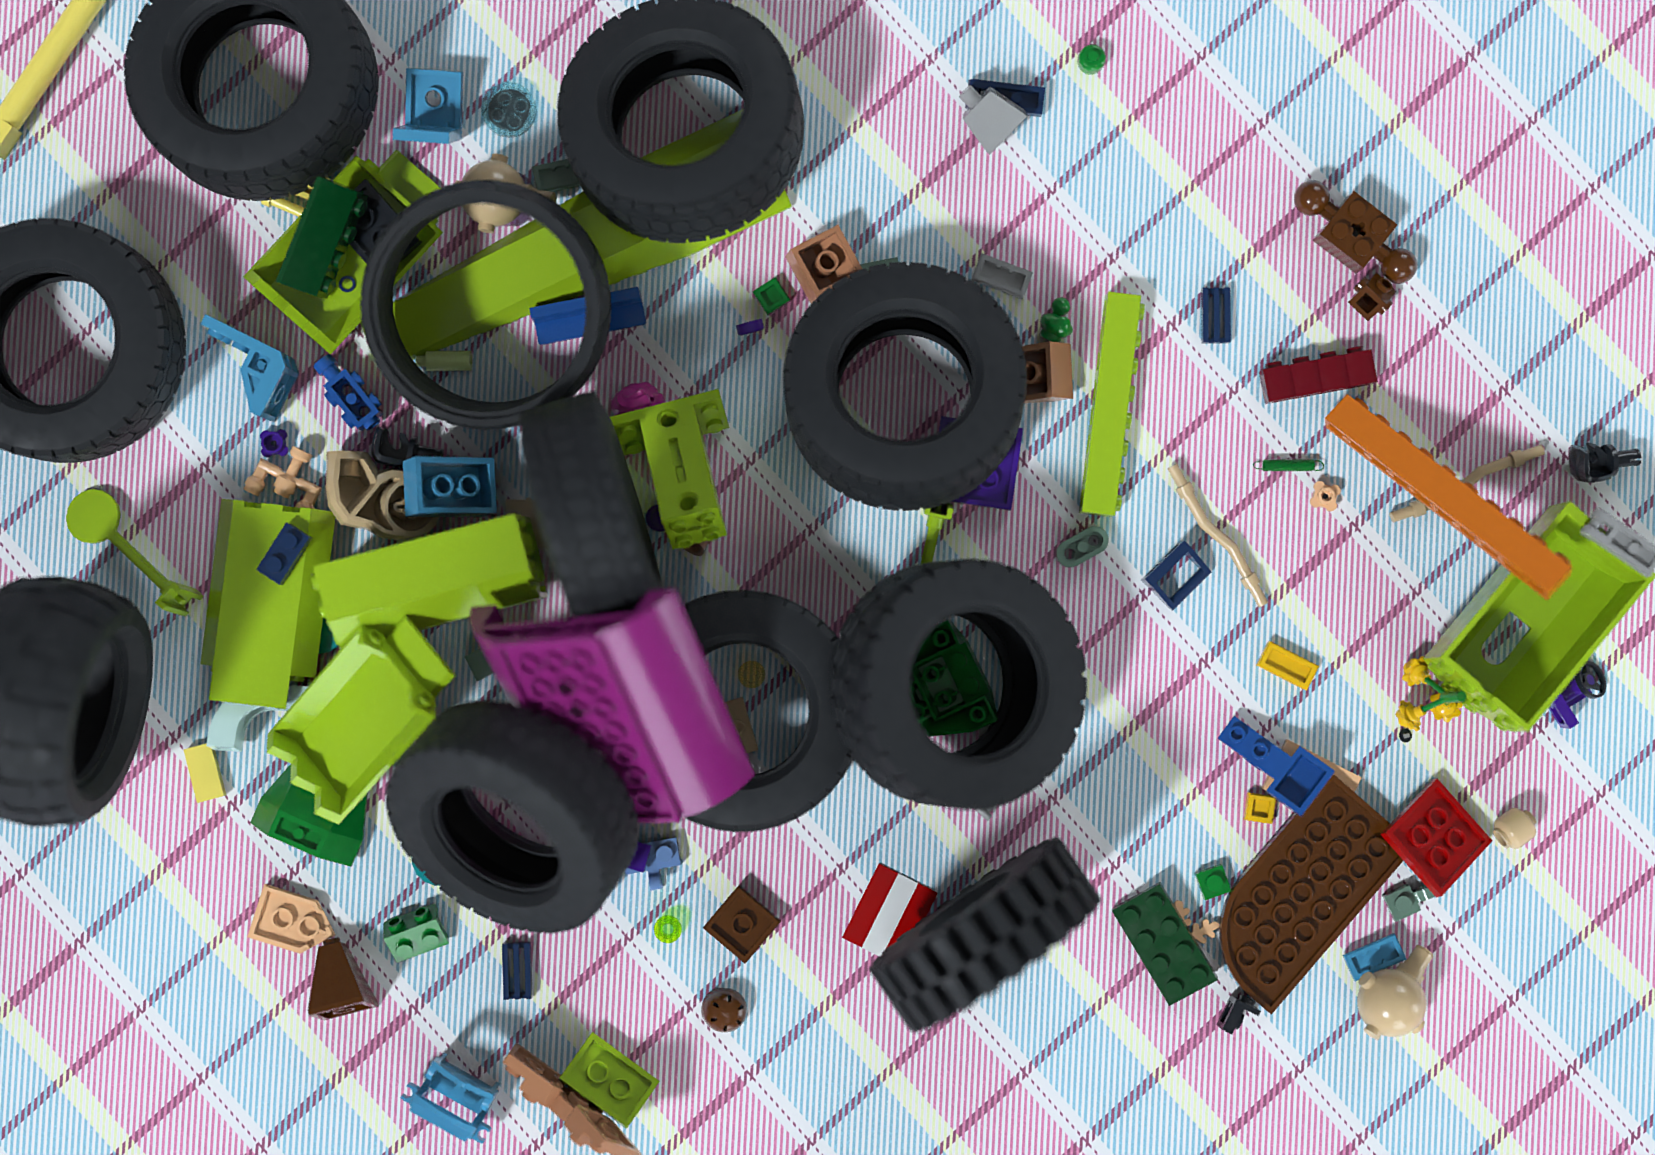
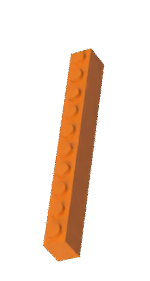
[1325,394,1572,600]

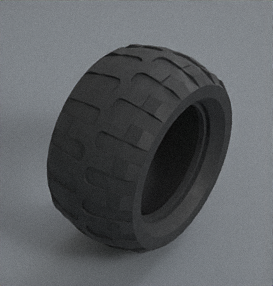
[0,576,153,827]

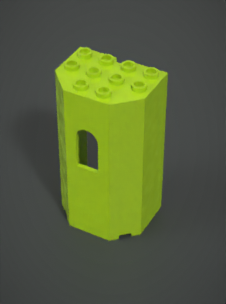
[1423,501,1655,732]
[311,514,548,648]

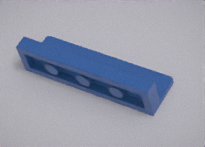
[529,287,646,345]

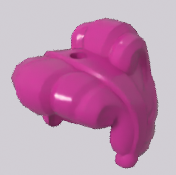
[610,382,665,416]

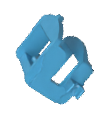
[400,1053,500,1144]

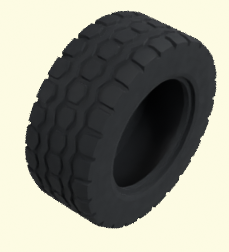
[829,559,1087,810]

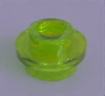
[654,915,682,943]

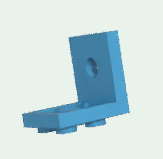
[393,68,463,144]

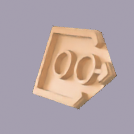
[247,884,336,954]

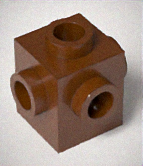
[1348,272,1396,321]

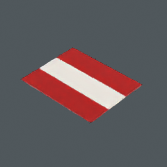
[842,864,938,956]

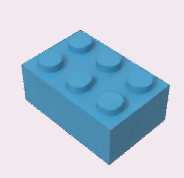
[403,457,497,517]

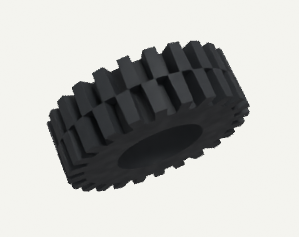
[869,837,1102,1033]

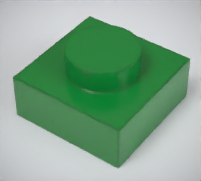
[1194,864,1231,900]

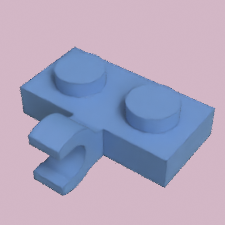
[625,837,681,891]

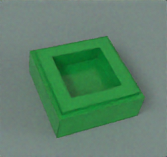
[753,277,791,316]

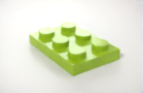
[558,1032,660,1129]

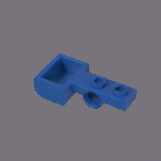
[1218,716,1335,817]

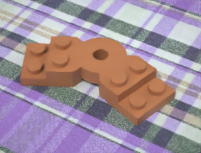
[502,1042,642,1155]

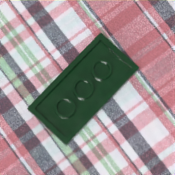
[1111,882,1218,1006]

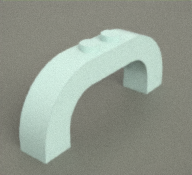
[206,681,312,752]

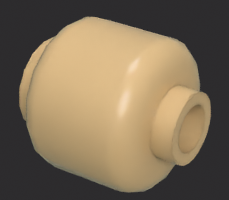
[1493,808,1537,849]

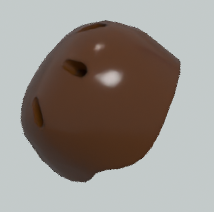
[701,988,747,1033]

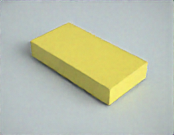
[183,743,226,803]

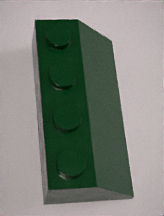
[276,176,368,298]

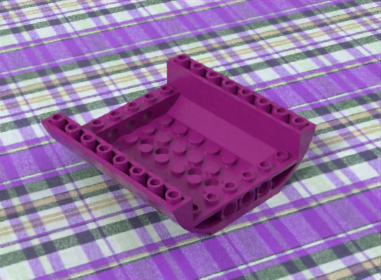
[469,588,755,824]

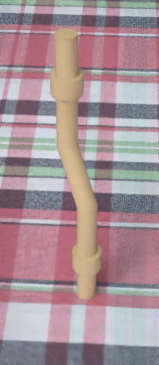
[1389,445,1545,523]
[1167,463,1268,607]

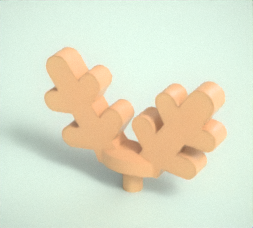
[1174,900,1219,944]

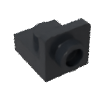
[1216,994,1261,1034]

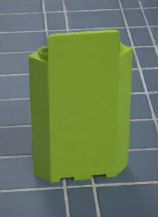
[243,150,443,355]
[200,499,335,709]
[266,615,455,824]

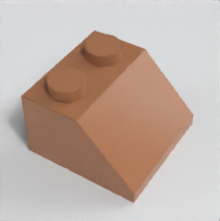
[785,225,862,303]
[1022,341,1073,403]

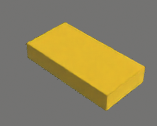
[1256,641,1319,691]

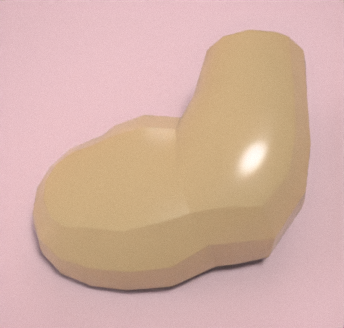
[326,451,439,540]

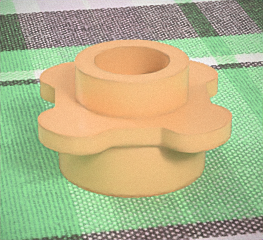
[1310,481,1341,511]

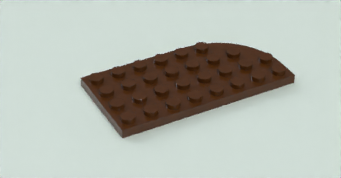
[1219,774,1403,1015]

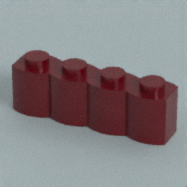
[1259,346,1378,404]

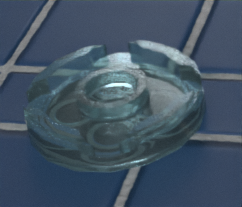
[481,81,537,138]

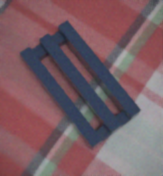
[1201,287,1231,344]
[502,942,533,1000]

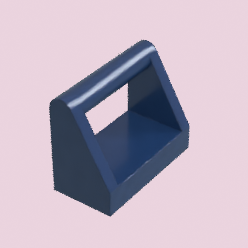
[1141,540,1212,611]

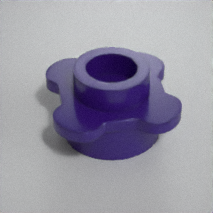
[260,429,289,458]

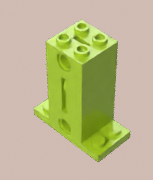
[610,389,730,549]

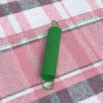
[1253,459,1324,472]

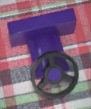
[1548,660,1606,729]

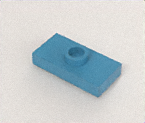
[1342,933,1407,981]

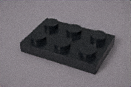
[349,179,422,264]

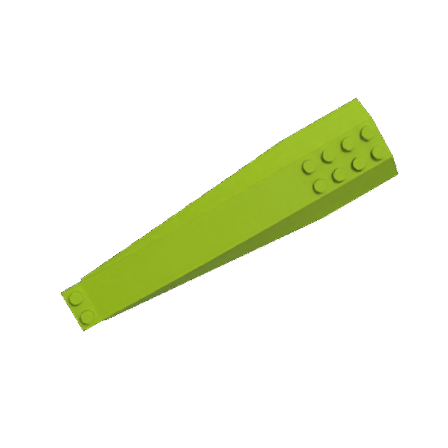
[360,109,792,360]

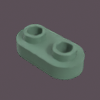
[1056,526,1109,568]

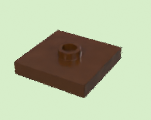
[703,885,781,964]

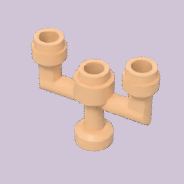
[243,446,322,509]

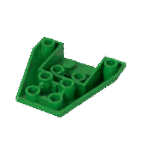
[911,619,998,736]
[250,764,368,867]

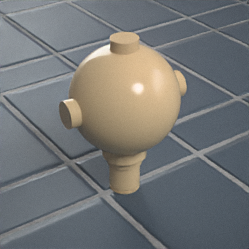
[455,154,556,233]
[1357,945,1433,1040]

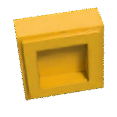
[1243,792,1276,824]

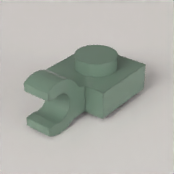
[1382,884,1435,922]

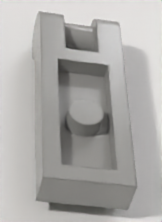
[1580,508,1655,577]

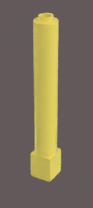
[0,0,107,160]

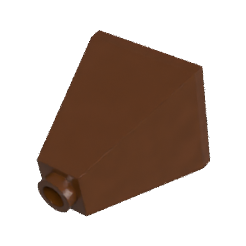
[308,938,379,1020]

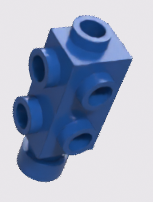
[313,354,384,431]

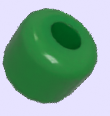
[1077,44,1106,75]

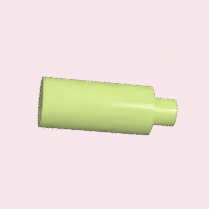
[416,351,472,371]

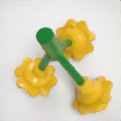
[1395,656,1467,731]

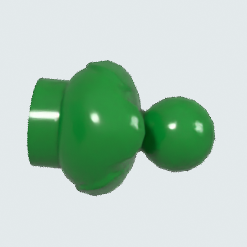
[1039,297,1073,342]

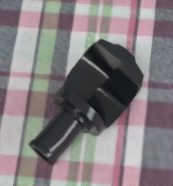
[371,427,444,468]
[1569,442,1642,483]

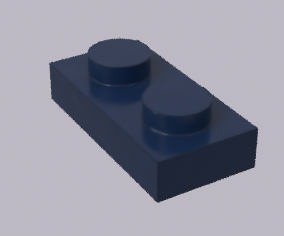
[256,522,312,585]

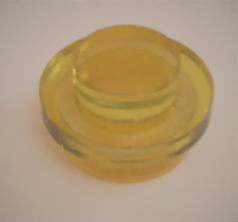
[738,661,766,688]

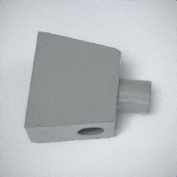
[959,85,1027,155]

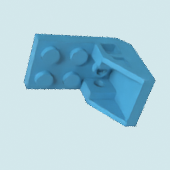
[201,314,299,423]

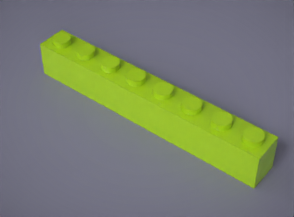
[1079,291,1145,517]

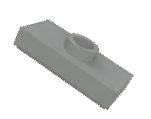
[972,253,1033,300]

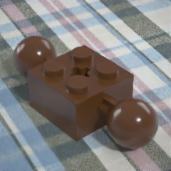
[1294,180,1417,284]

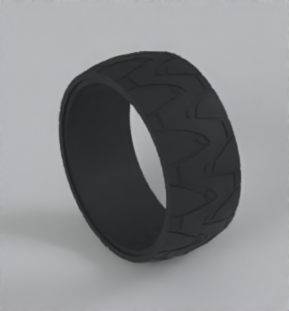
[360,180,611,430]

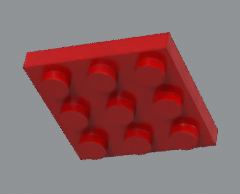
[1380,778,1492,898]

